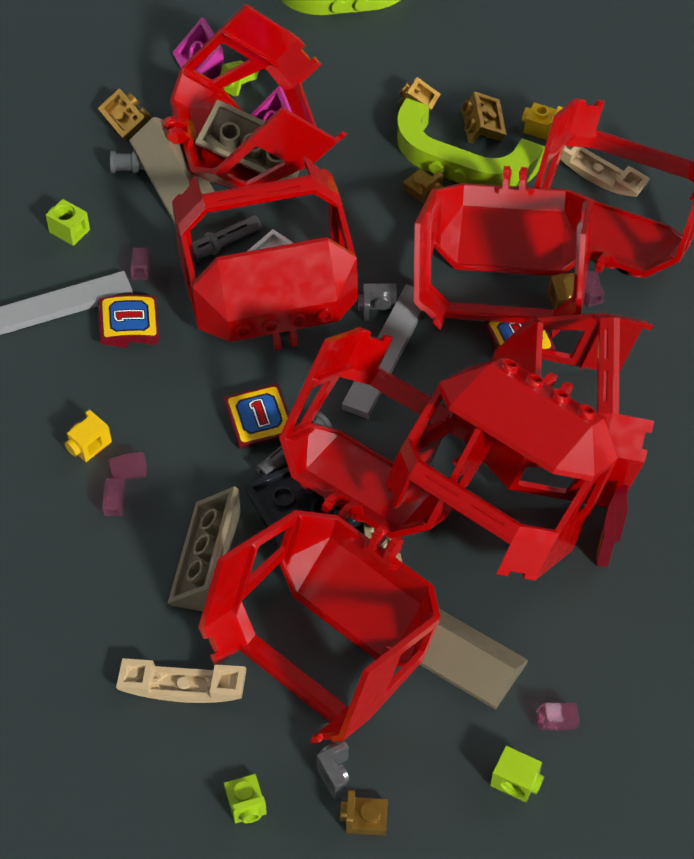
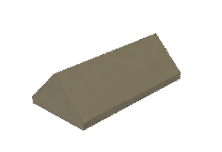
[195,100,299,181]
[130,117,215,224]
[167,486,241,611]
[419,609,528,710]

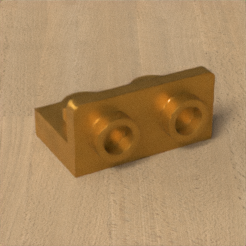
[98,88,153,142]
[461,91,507,144]

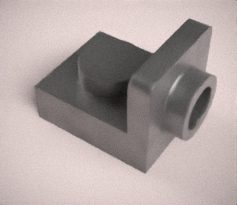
[358,284,397,321]
[317,742,349,801]

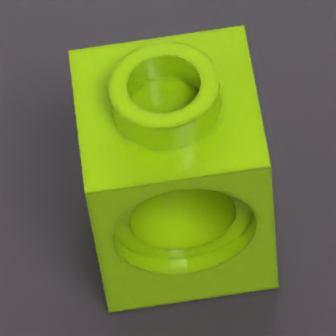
[46,199,90,246]
[490,746,544,802]

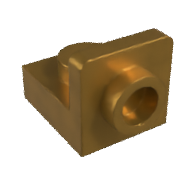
[397,77,441,112]
[403,169,444,204]
[547,273,574,310]
[340,790,388,836]

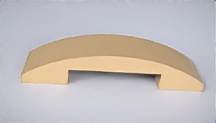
[561,146,650,197]
[116,658,247,703]

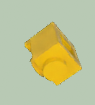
[522,102,563,140]
[65,410,112,462]

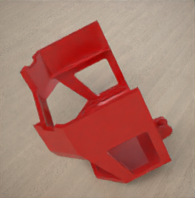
[163,4,348,188]
[534,98,694,278]
[172,156,358,350]
[414,166,594,339]
[483,312,654,508]
[279,327,495,539]
[385,357,618,580]
[198,510,441,743]

